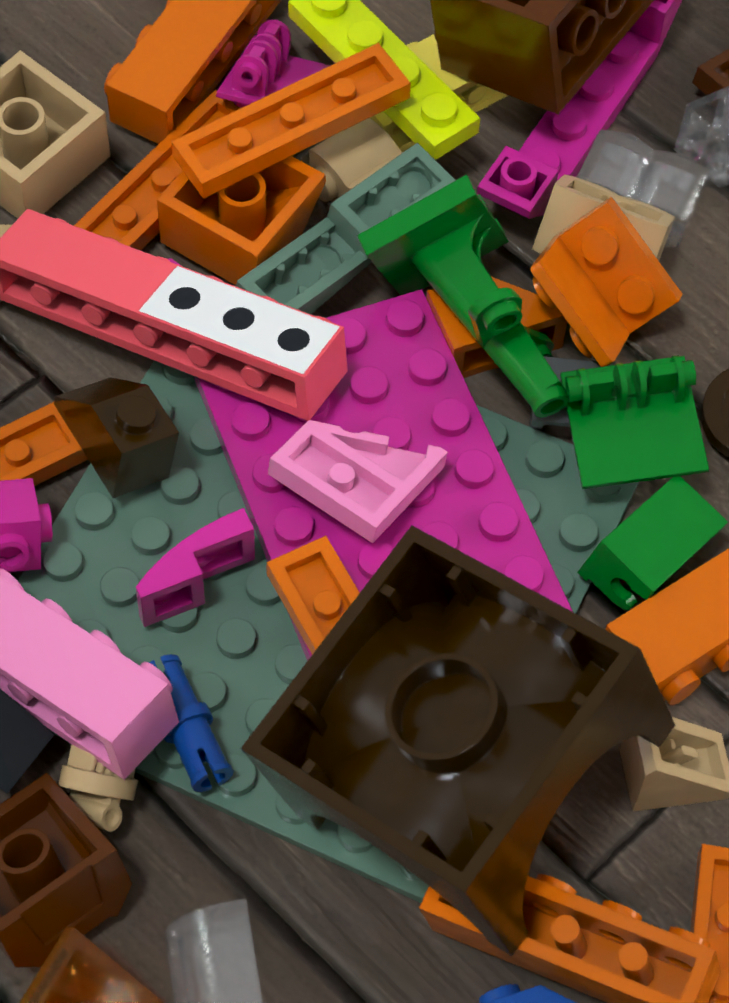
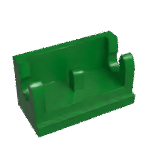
[577,476,728,610]

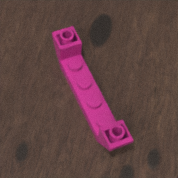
[477,0,682,219]

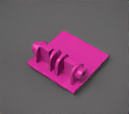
[216,20,331,108]

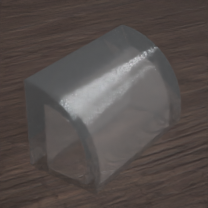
[165,899,263,1003]

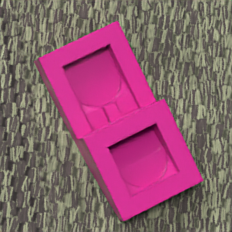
[136,508,255,627]

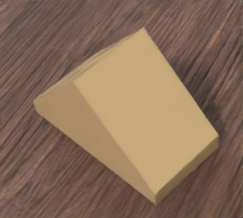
[619,717,729,811]

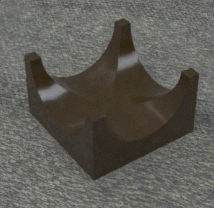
[240,525,675,956]

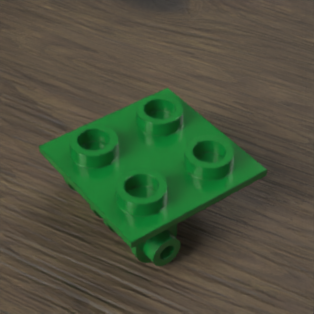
[560,355,709,489]

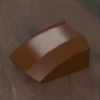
[0,773,133,967]

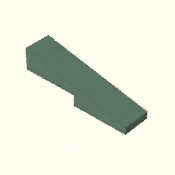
[236,143,456,314]

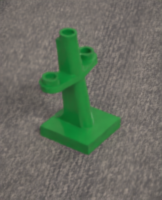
[357,174,569,417]

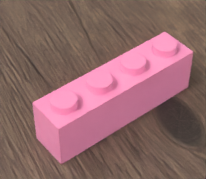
[0,568,179,780]

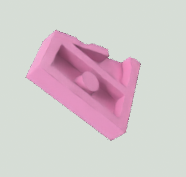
[268,420,448,543]

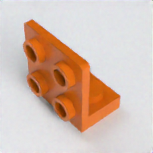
[530,196,683,367]

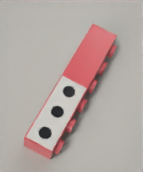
[0,209,348,421]

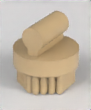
[58,744,138,832]

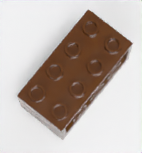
[430,0,654,114]

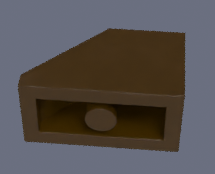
[54,377,179,498]

